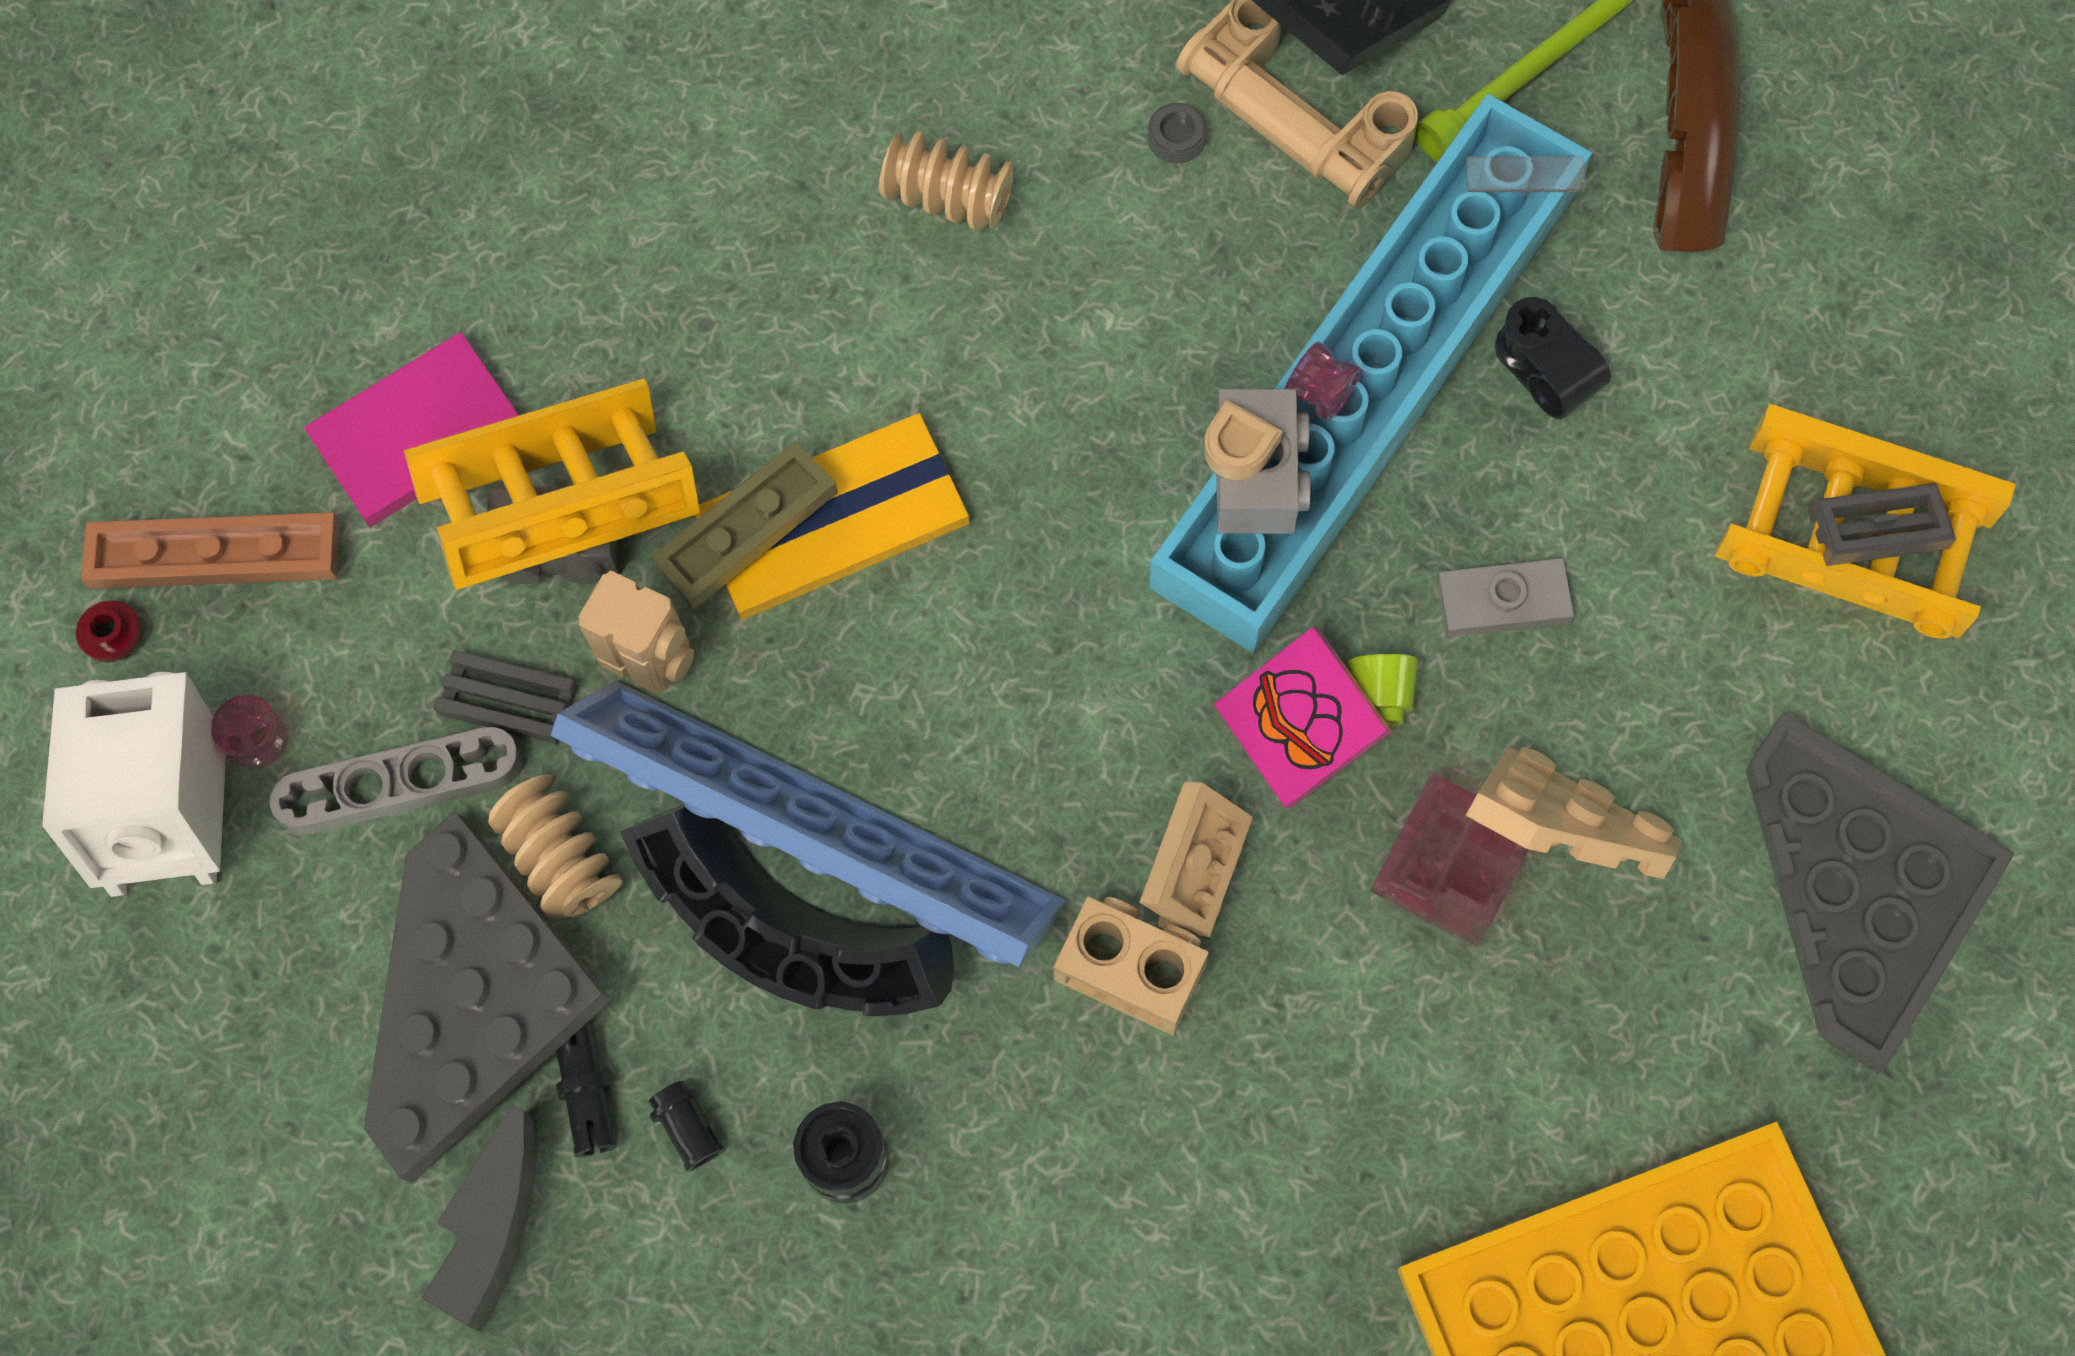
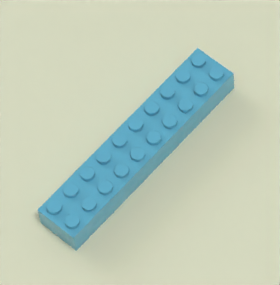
[1149,93,1592,654]

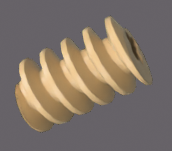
[879,129,1014,232]
[488,774,623,918]

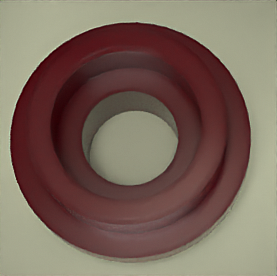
[76,600,141,662]

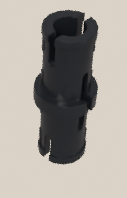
[556,1019,617,1158]

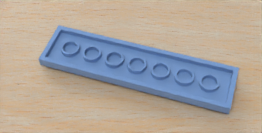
[550,680,1066,968]

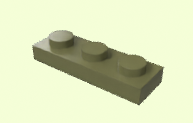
[650,440,838,610]

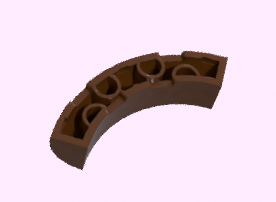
[1653,0,1740,252]

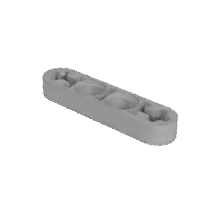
[270,727,522,835]

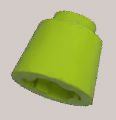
[1346,654,1418,727]

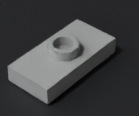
[1436,558,1574,638]

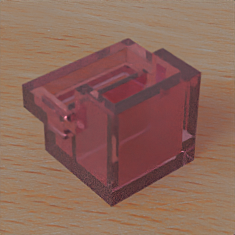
[1370,773,1529,947]

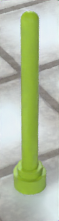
[1415,0,1633,162]

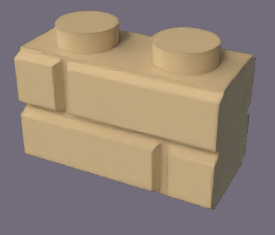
[578,571,694,695]

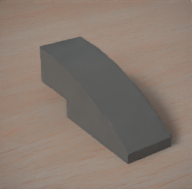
[421,1104,537,1332]

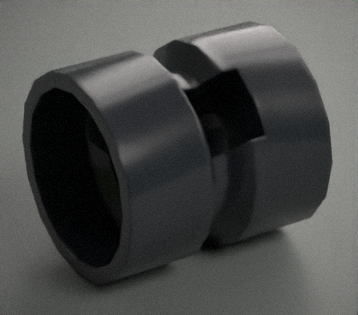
[793,1101,889,1204]

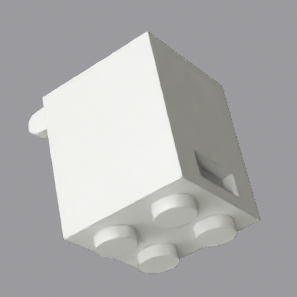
[42,672,226,897]

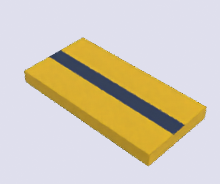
[695,413,970,621]

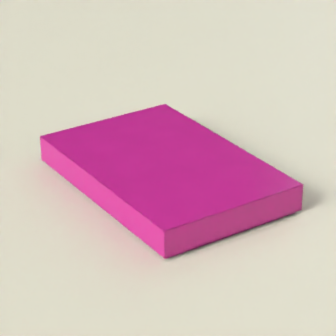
[303,332,519,528]

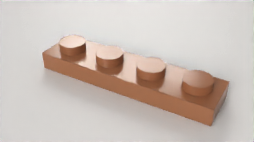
[81,512,340,589]

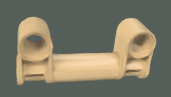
[1176,0,1418,210]

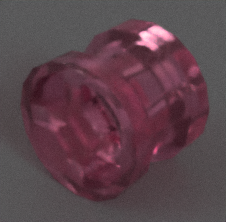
[1285,341,1362,422]
[211,694,288,769]

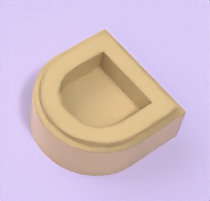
[1204,399,1283,480]

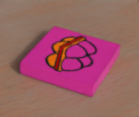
[1213,627,1393,808]

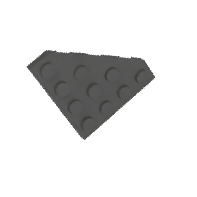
[1745,712,2015,1074]
[364,811,612,1182]

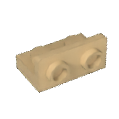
[1139,782,1253,937]

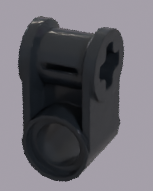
[1494,297,1611,420]

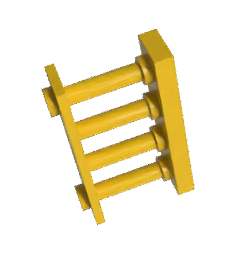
[404,378,700,590]
[1714,403,2016,639]

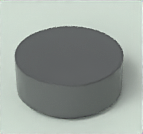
[1148,103,1207,164]

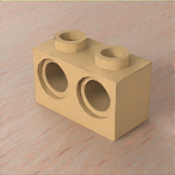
[1053,896,1209,1036]

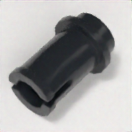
[649,1080,725,1172]

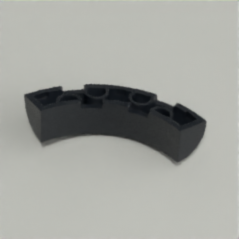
[620,804,954,1016]

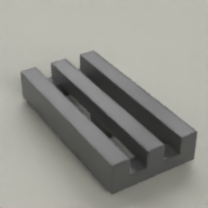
[1808,483,1956,566]
[433,650,577,745]

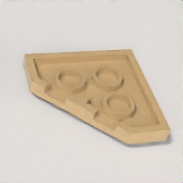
[1466,746,1682,879]

